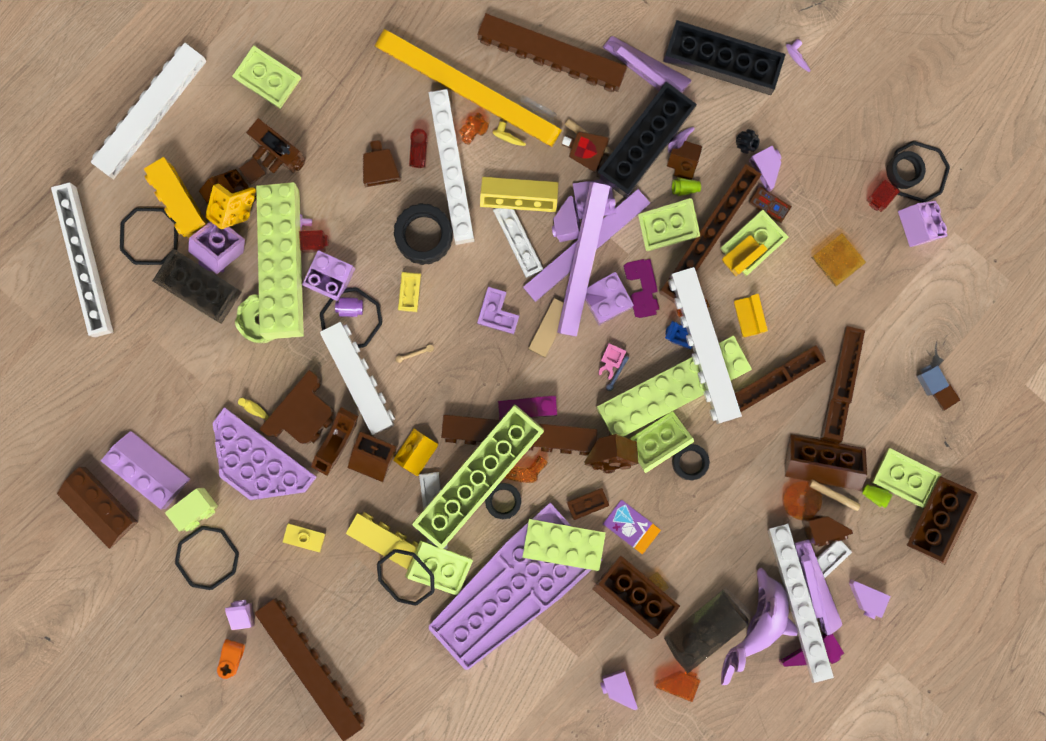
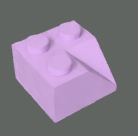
[188,222,245,274]
[585,272,634,325]

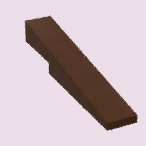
[820,326,865,443]
[735,345,826,412]

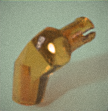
[504,455,548,483]

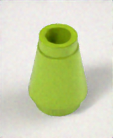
[672,177,701,196]
[862,484,892,508]

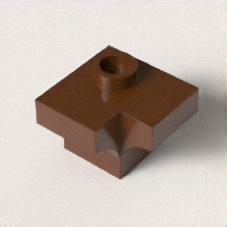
[667,141,702,180]

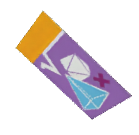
[603,500,661,555]

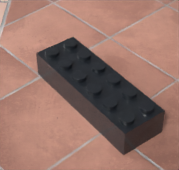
[663,20,786,96]
[596,82,697,199]

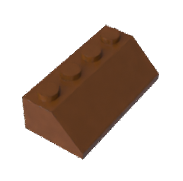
[785,434,867,491]
[57,467,138,549]
[907,476,978,565]
[592,556,680,639]

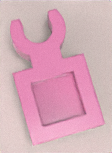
[598,343,626,380]

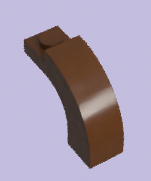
[311,407,358,476]

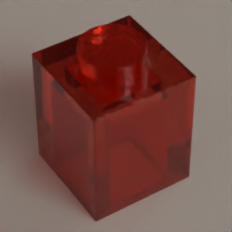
[867,180,900,212]
[299,230,329,253]

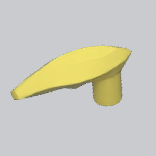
[493,121,526,146]
[238,398,269,420]

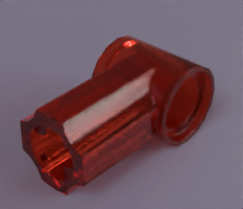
[409,128,429,168]

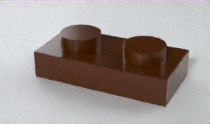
[566,488,609,520]

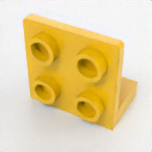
[205,184,256,229]

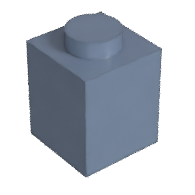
[917,365,949,396]

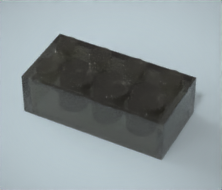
[152,249,242,324]

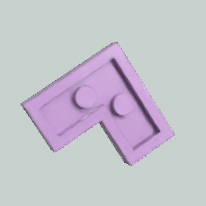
[477,287,519,335]

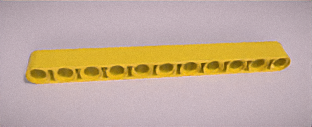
[374,29,562,147]

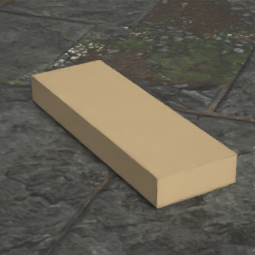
[528,298,564,358]

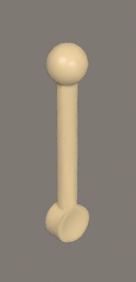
[396,345,434,363]

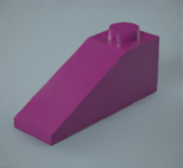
[498,396,557,420]
[779,633,844,667]

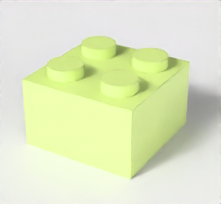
[165,488,218,532]

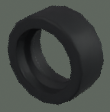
[886,151,926,189]
[672,444,710,481]
[485,483,522,520]

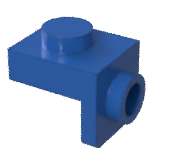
[665,321,692,349]

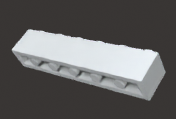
[320,322,395,435]

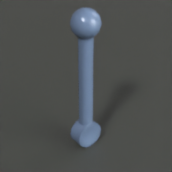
[606,355,629,391]

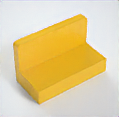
[722,235,768,277]
[734,294,768,338]
[393,429,438,476]

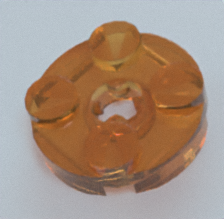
[782,481,822,520]

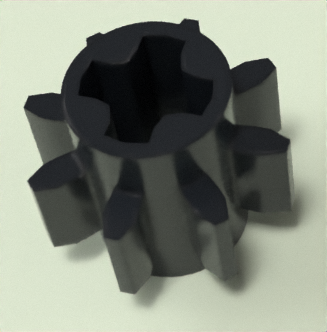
[736,129,760,154]

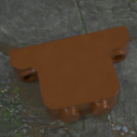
[259,370,334,444]

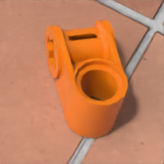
[217,639,245,679]

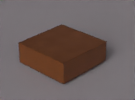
[239,158,266,185]
[933,384,960,411]

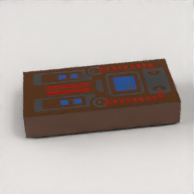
[749,187,792,223]

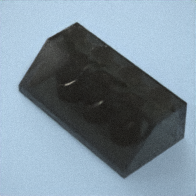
[664,590,749,673]

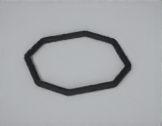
[891,141,950,203]
[120,208,178,265]
[320,287,382,348]
[175,526,239,590]
[377,549,435,606]

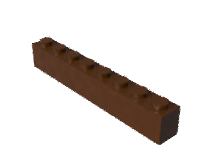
[477,13,627,92]
[659,164,762,303]
[441,415,597,456]
[254,598,365,741]

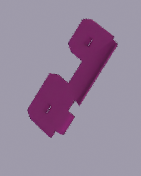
[624,259,660,318]

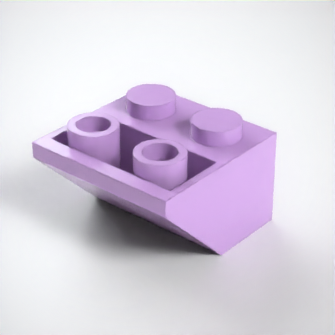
[898,201,947,247]
[302,250,355,301]

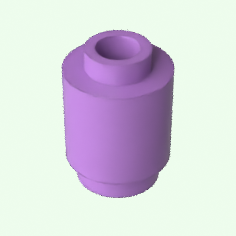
[335,298,363,317]

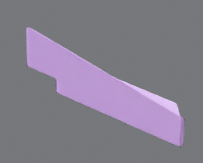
[603,36,691,93]
[794,540,842,635]

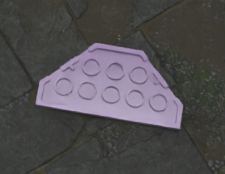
[213,408,317,500]

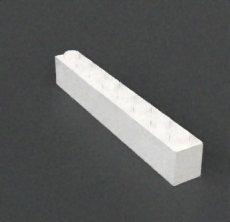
[91,43,207,180]
[428,89,474,245]
[51,182,114,337]
[668,267,742,424]
[768,524,834,683]

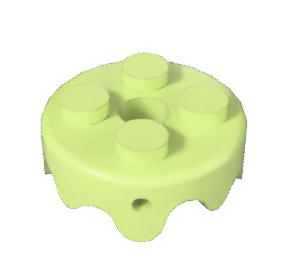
[235,294,274,343]

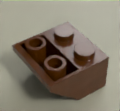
[199,169,257,204]
[347,432,398,482]
[584,434,639,474]
[802,515,853,547]

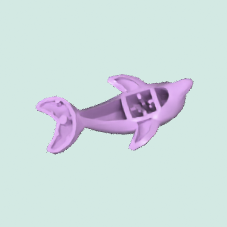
[721,568,798,685]

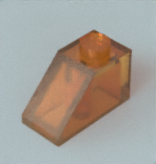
[654,669,701,702]

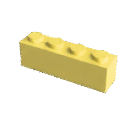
[480,177,558,212]
[346,512,419,570]

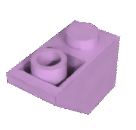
[225,600,255,630]

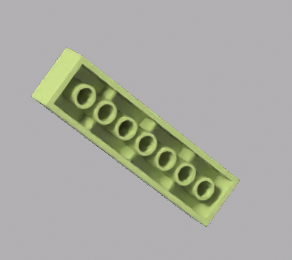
[256,182,304,339]
[596,336,752,437]
[412,404,544,550]

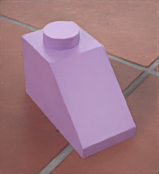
[749,146,781,192]
[552,196,580,242]
[849,580,891,619]
[600,669,638,710]

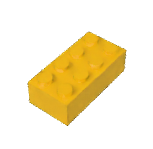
[144,157,208,238]

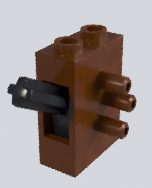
[246,118,305,174]

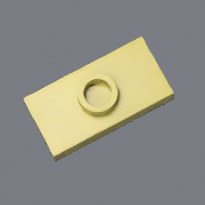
[398,272,421,312]
[283,523,326,553]

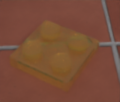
[811,233,866,287]

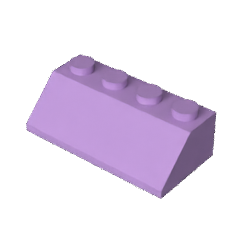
[101,431,190,509]

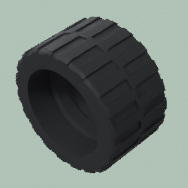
[393,203,453,265]

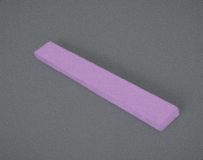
[557,182,610,336]
[523,189,650,302]

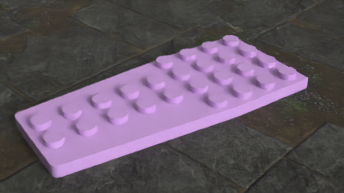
[429,503,602,670]

